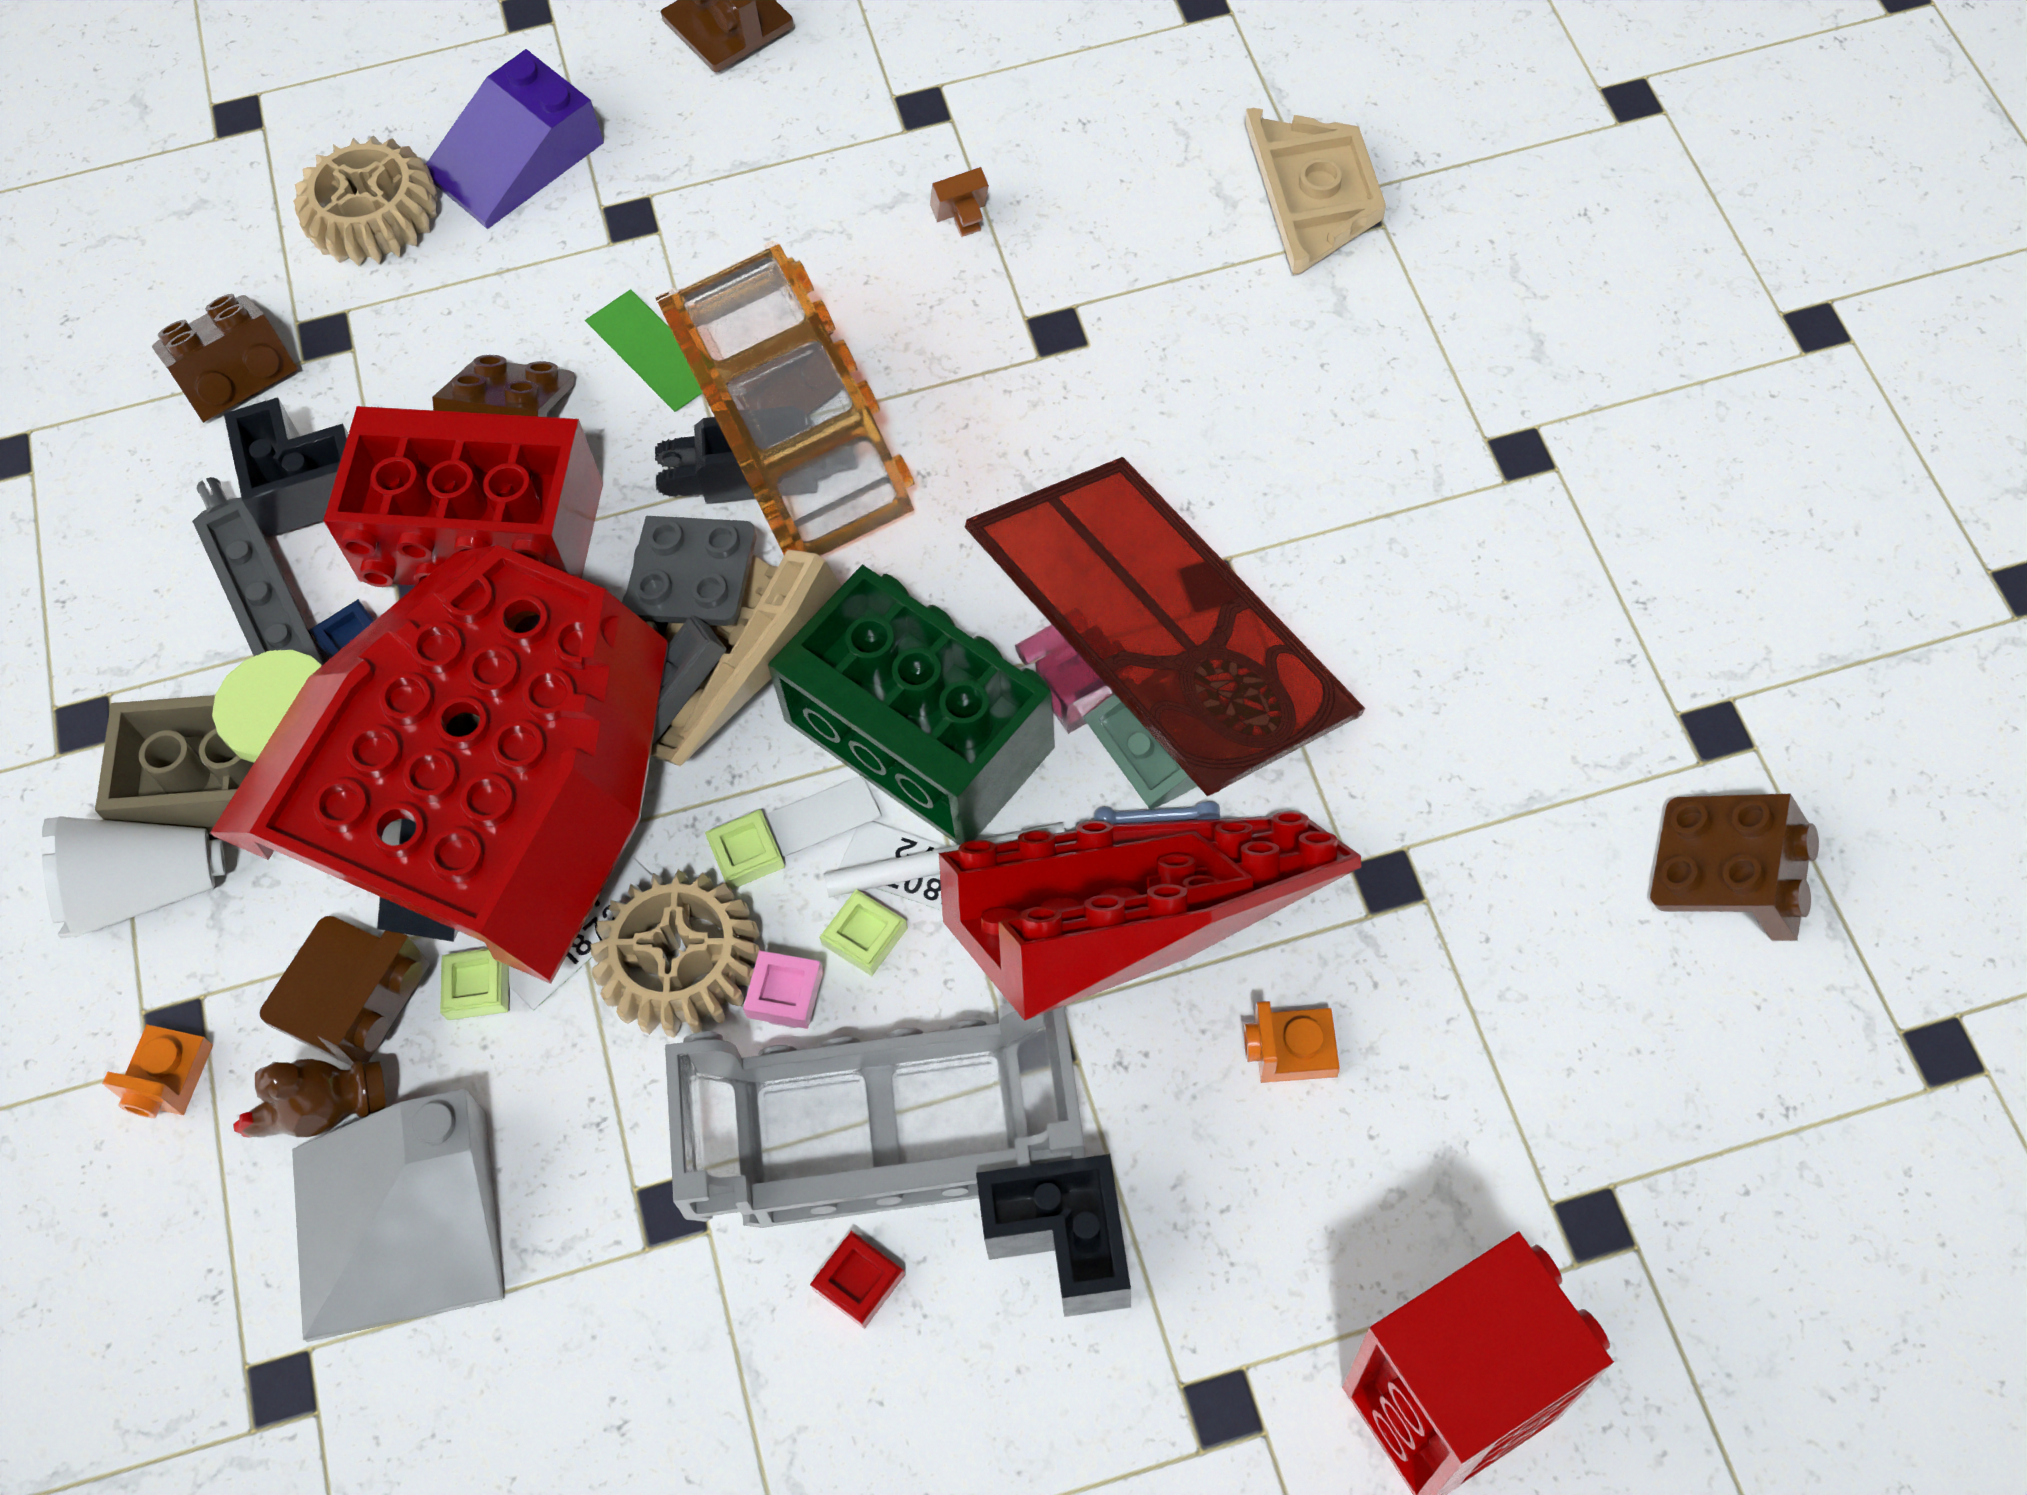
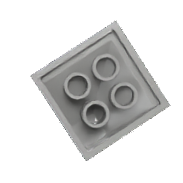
[292,1088,505,1342]

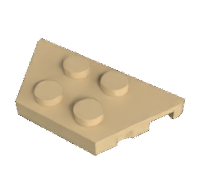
[1245,107,1386,275]

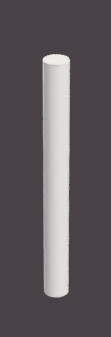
[824,823,1065,898]

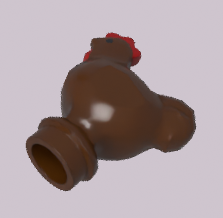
[233,1059,386,1138]

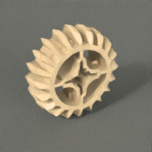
[293,135,438,266]
[590,869,760,1038]

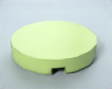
[212,650,322,763]

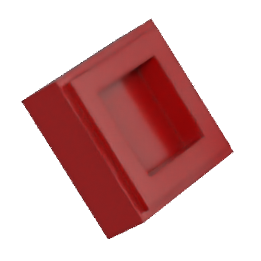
[810,1231,905,1329]

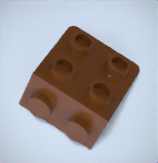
[152,294,298,423]
[432,355,575,417]
[1650,793,1819,941]
[259,916,430,1066]

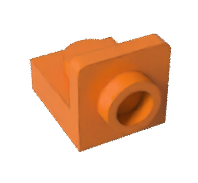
[1244,1001,1340,1083]
[102,1024,213,1118]

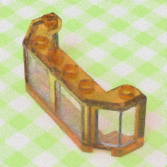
[655,240,915,556]

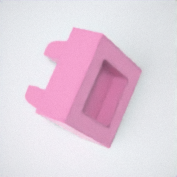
[743,950,823,1029]

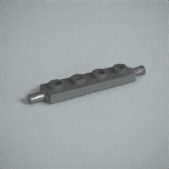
[192,477,325,665]

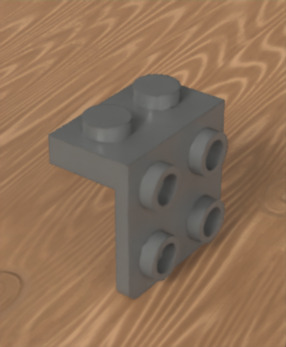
[622,516,757,637]

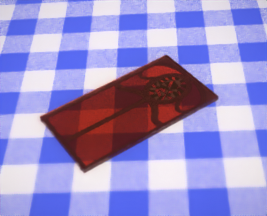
[964,457,1365,797]

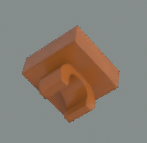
[930,167,989,237]

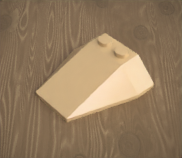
[650,550,841,766]

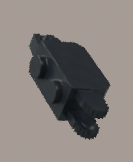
[655,408,855,504]

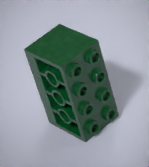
[768,564,1055,845]

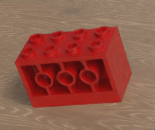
[323,406,603,588]
[1342,1231,1614,1495]

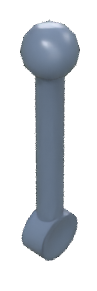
[1093,802,1221,824]

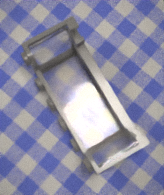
[665,1002,1085,1228]

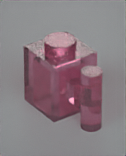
[1015,611,1131,734]

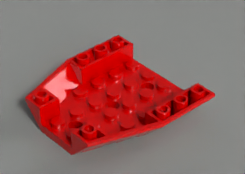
[210,544,668,984]

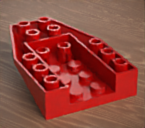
[939,811,1361,1021]

